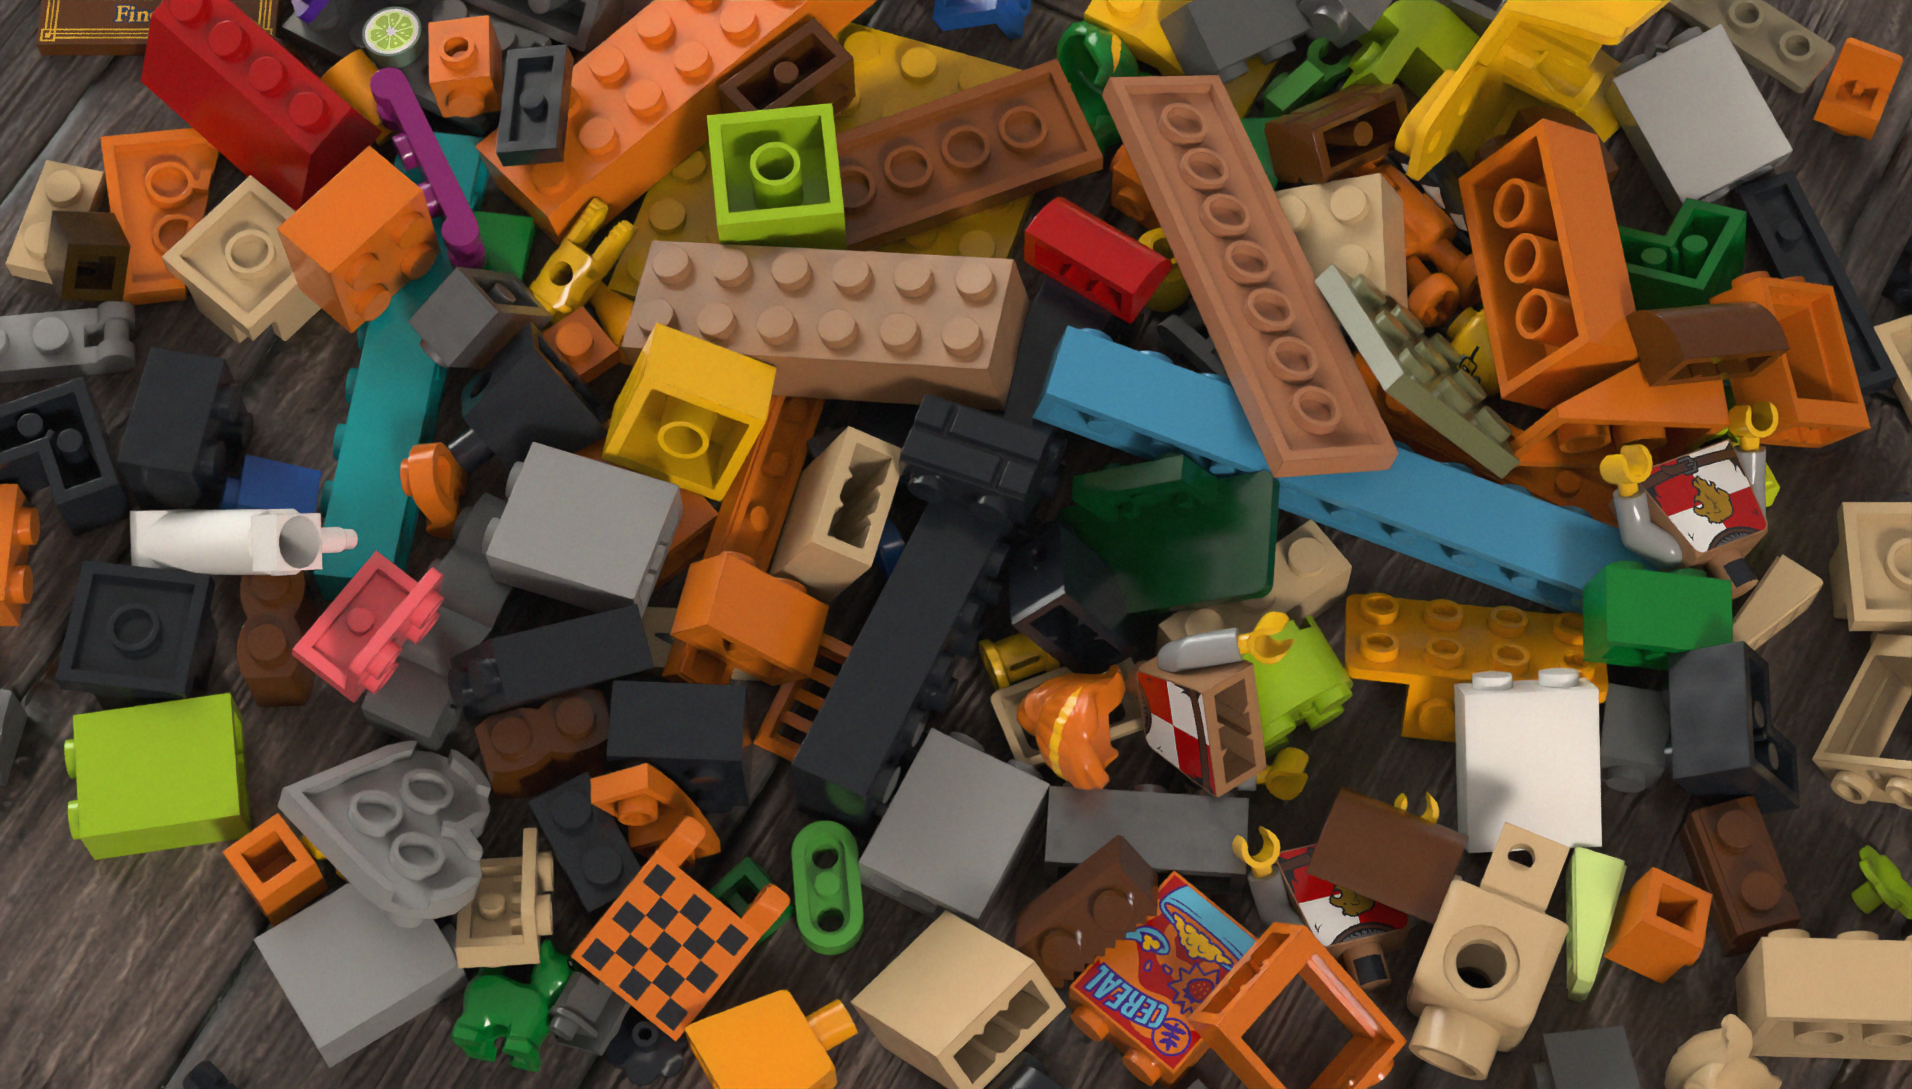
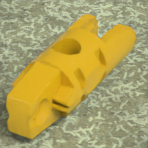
[528,197,638,333]

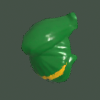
[1057,21,1153,158]

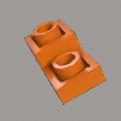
[590,763,721,870]

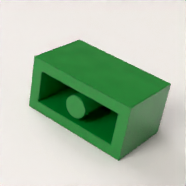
[1583,561,1733,671]

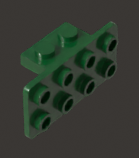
[1056,452,1280,619]

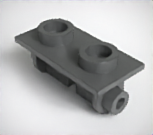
[548,971,631,1056]

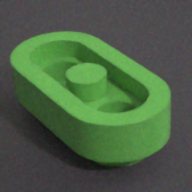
[791,821,864,955]

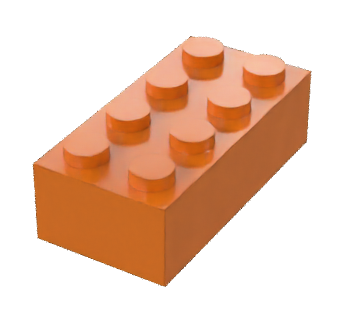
[1458,118,1640,411]

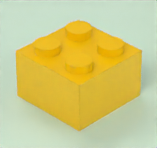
[601,322,777,502]

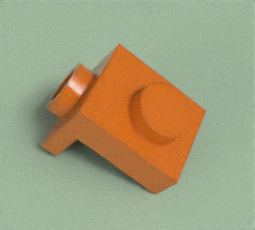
[1813,38,1903,141]

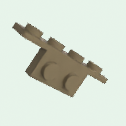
[1662,0,1836,93]

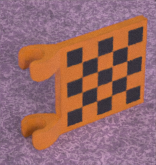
[570,815,790,1042]

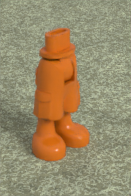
[1331,156,1482,328]

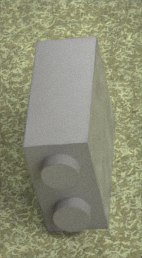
[1604,24,1793,219]
[482,442,684,619]
[859,728,1050,931]
[253,883,469,1068]

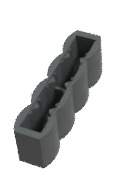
[359,492,529,754]

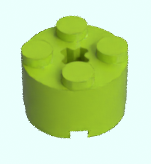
[1243,615,1353,758]

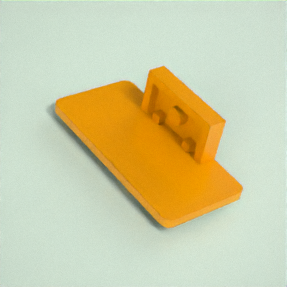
[1344,592,1608,742]

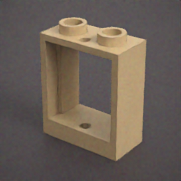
[1812,634,1912,810]

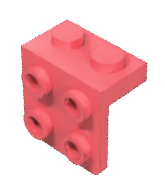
[292,550,445,703]

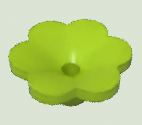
[1851,845,1912,919]

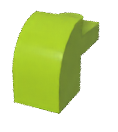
[1340,0,1480,98]

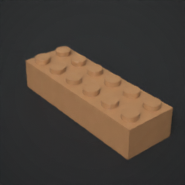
[621,240,1030,410]

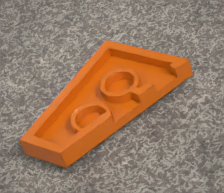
[100,128,220,305]

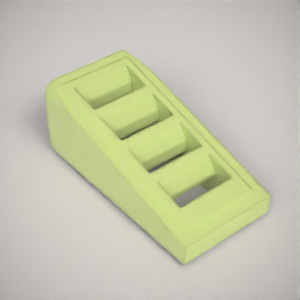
[1565,847,1627,1003]

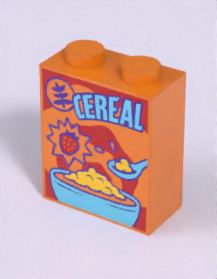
[1068,870,1258,1089]

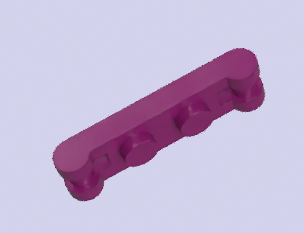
[370,67,487,270]

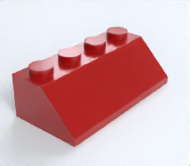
[141,0,382,212]

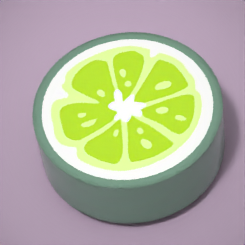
[362,6,426,68]

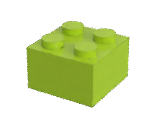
[707,103,847,250]

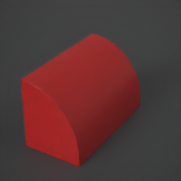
[1024,197,1172,324]

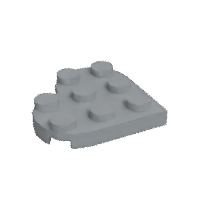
[278,740,491,928]

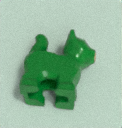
[450,939,579,1073]

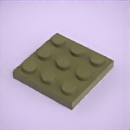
[1315,263,1520,479]

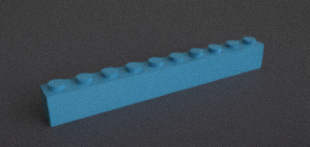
[1032,325,1660,615]

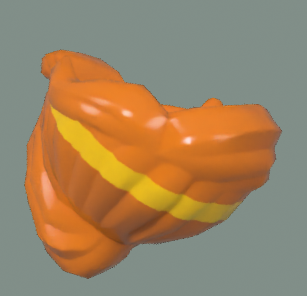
[1016,664,1126,790]

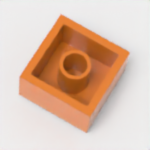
[277,146,441,334]

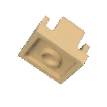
[161,175,321,344]
[1829,502,1912,646]

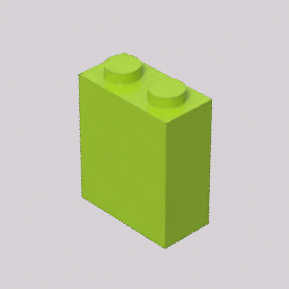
[64,693,252,860]

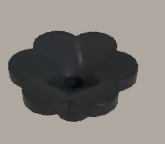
[606,1010,688,1086]

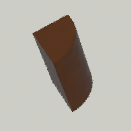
[1626,301,1790,387]
[1306,786,1469,924]

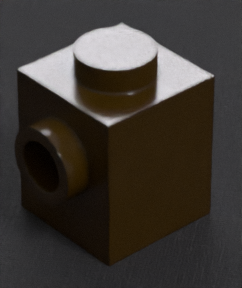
[45,210,131,302]

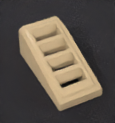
[1732,554,1823,651]

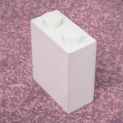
[1454,668,1602,853]

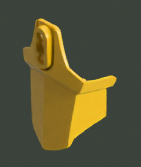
[1395,0,1671,181]

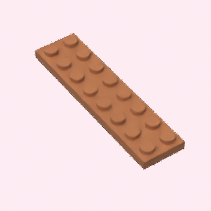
[1102,75,1399,478]

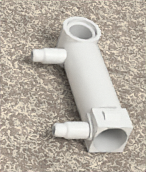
[129,509,358,576]

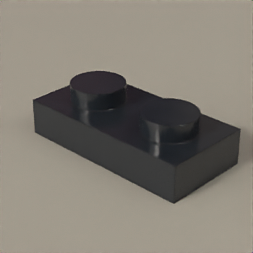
[496,44,574,167]

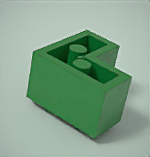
[1618,198,1746,311]

